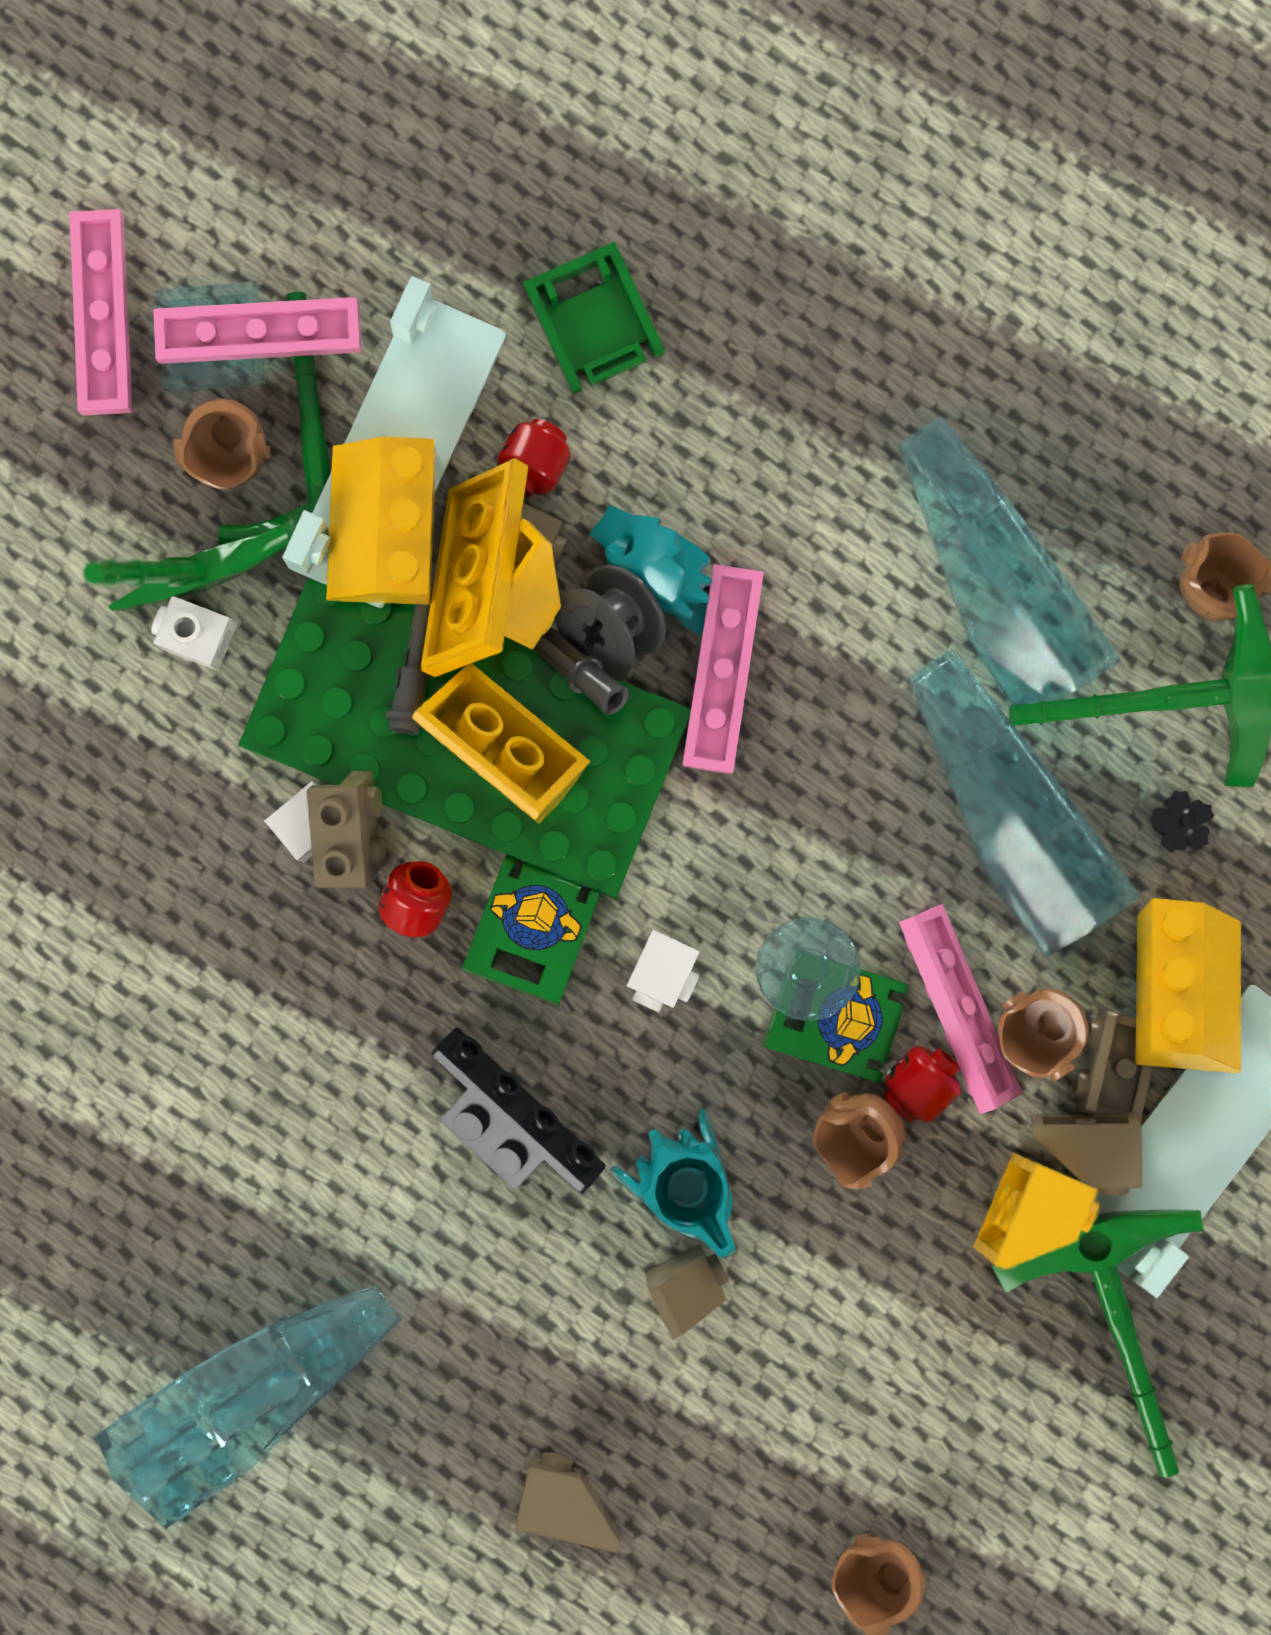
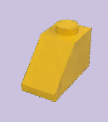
[504,518,561,650]

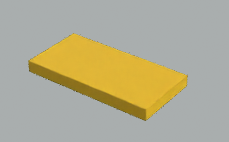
[421,458,528,677]

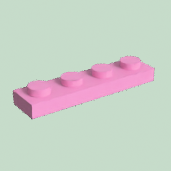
[69,209,133,416]
[153,297,362,364]
[682,564,764,774]
[899,904,1023,1114]

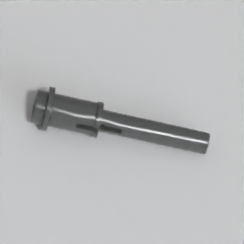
[385,570,436,735]

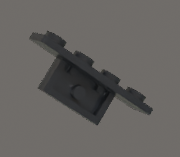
[431,1028,606,1194]

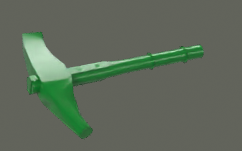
[219,292,330,553]
[83,523,295,611]
[1009,584,1271,787]
[992,1210,1204,1478]

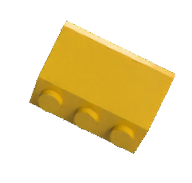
[326,436,436,605]
[412,663,590,824]
[1135,898,1241,1074]
[973,1152,1099,1269]

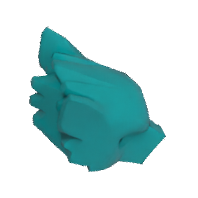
[589,504,712,636]
[610,1108,737,1259]

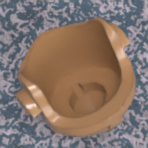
[174,398,270,489]
[1179,532,1271,622]
[998,988,1089,1082]
[813,1092,906,1189]
[832,1533,926,1635]

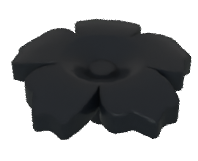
[1150,791,1214,852]

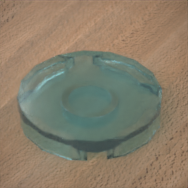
[755,917,861,1022]

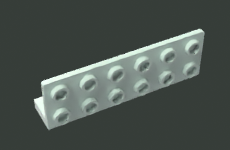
[282,276,506,608]
[1094,985,1271,1298]

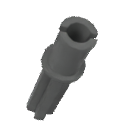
[533,626,629,715]

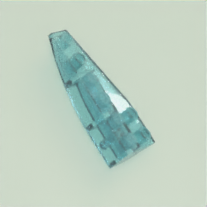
[898,416,1121,705]
[909,649,1141,957]
[95,1286,402,1529]

